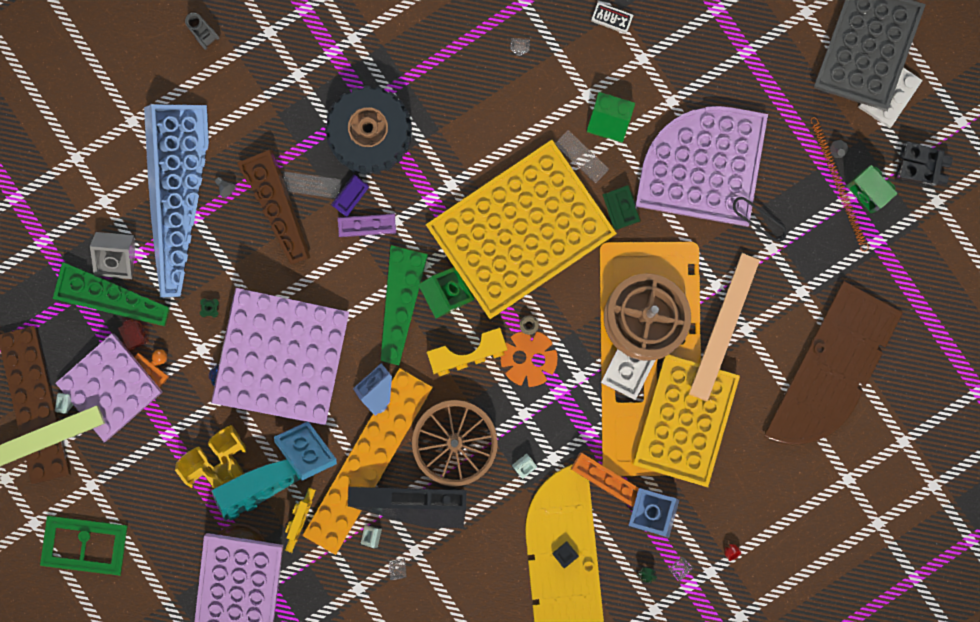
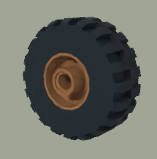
[325,86,412,174]

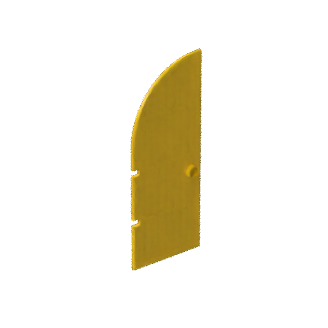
[525,465,604,622]

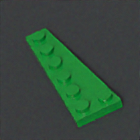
[381,245,428,366]
[53,262,170,327]

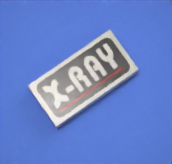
[591,2,633,34]

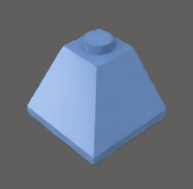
[353,363,392,416]

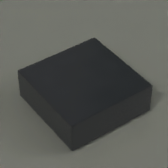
[552,541,579,569]

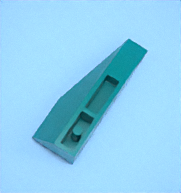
[211,460,301,521]

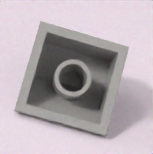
[90,232,135,279]

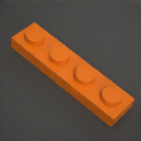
[570,453,639,508]

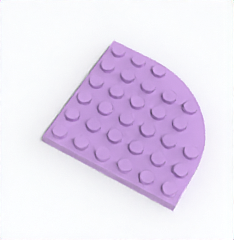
[636,106,768,227]

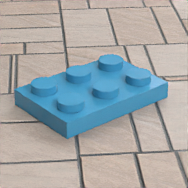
[274,422,337,480]

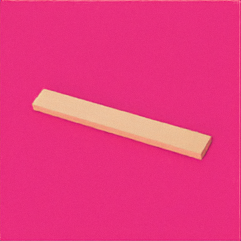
[689,253,760,401]

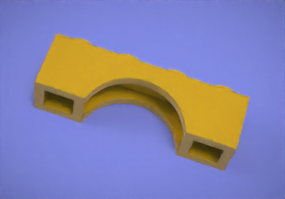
[427,328,507,377]

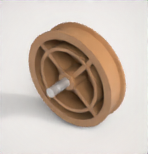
[604,273,691,361]

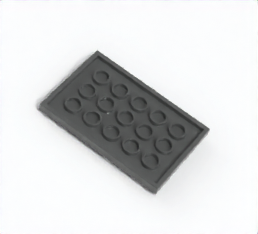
[814,0,926,112]

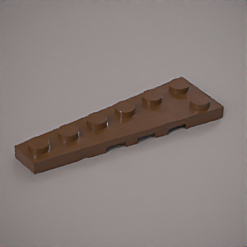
[237,150,311,265]

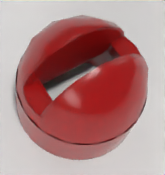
[724,544,741,561]

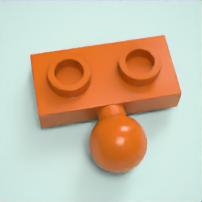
[134,349,169,388]

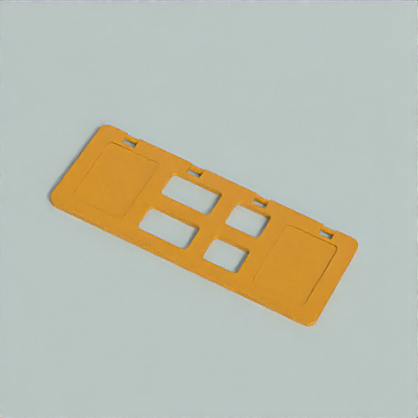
[600,242,701,476]

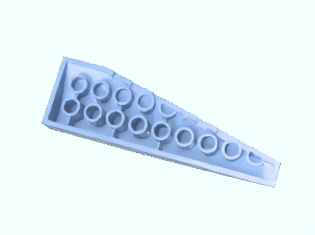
[144,104,209,297]

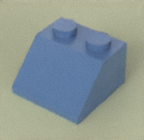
[629,488,679,538]

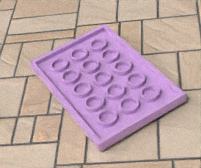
[195,533,283,622]

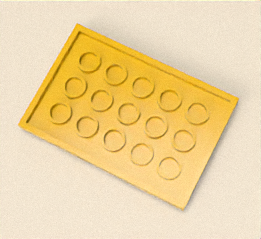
[633,355,740,487]

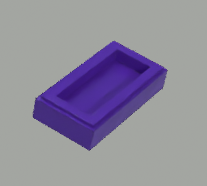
[331,174,370,217]

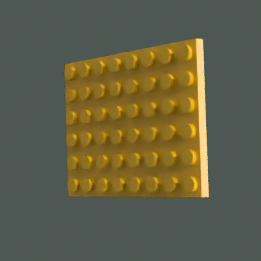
[426,140,617,319]

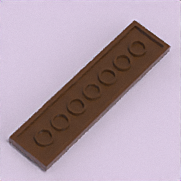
[0,326,71,485]

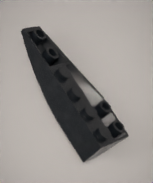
[348,487,467,528]

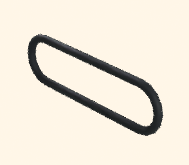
[733,197,787,242]

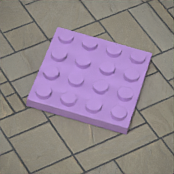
[56,333,163,442]

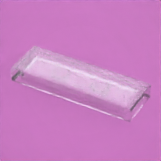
[555,130,609,183]
[283,171,341,199]

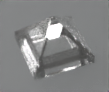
[510,38,530,56]
[668,557,693,582]
[388,558,406,580]

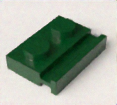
[602,185,642,231]

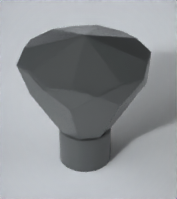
[829,140,848,158]
[215,177,236,198]

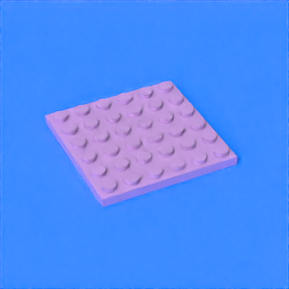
[211,288,349,425]

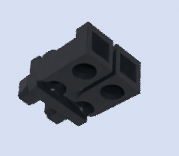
[895,142,953,187]

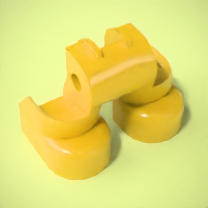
[175,425,246,489]

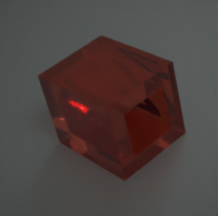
[118,319,149,350]

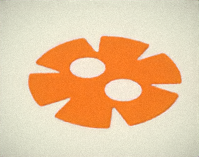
[501,331,557,387]

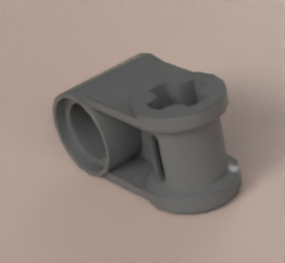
[185,13,220,50]

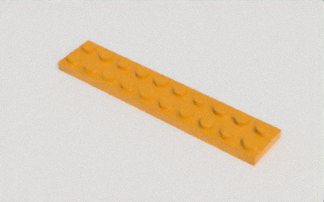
[302,368,433,555]

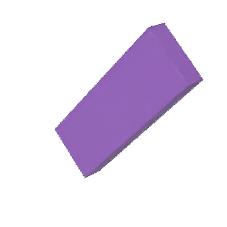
[338,214,396,237]

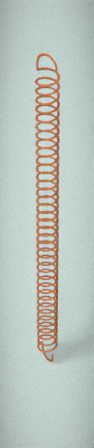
[811,117,869,252]

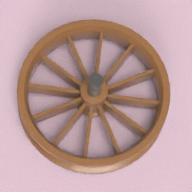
[412,400,498,486]

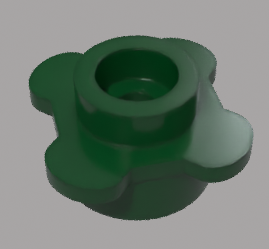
[200,298,219,318]
[637,567,657,583]

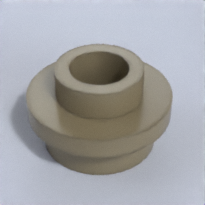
[519,316,539,335]

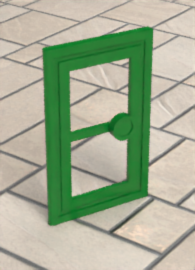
[40,516,128,576]

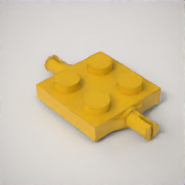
[285,488,316,553]

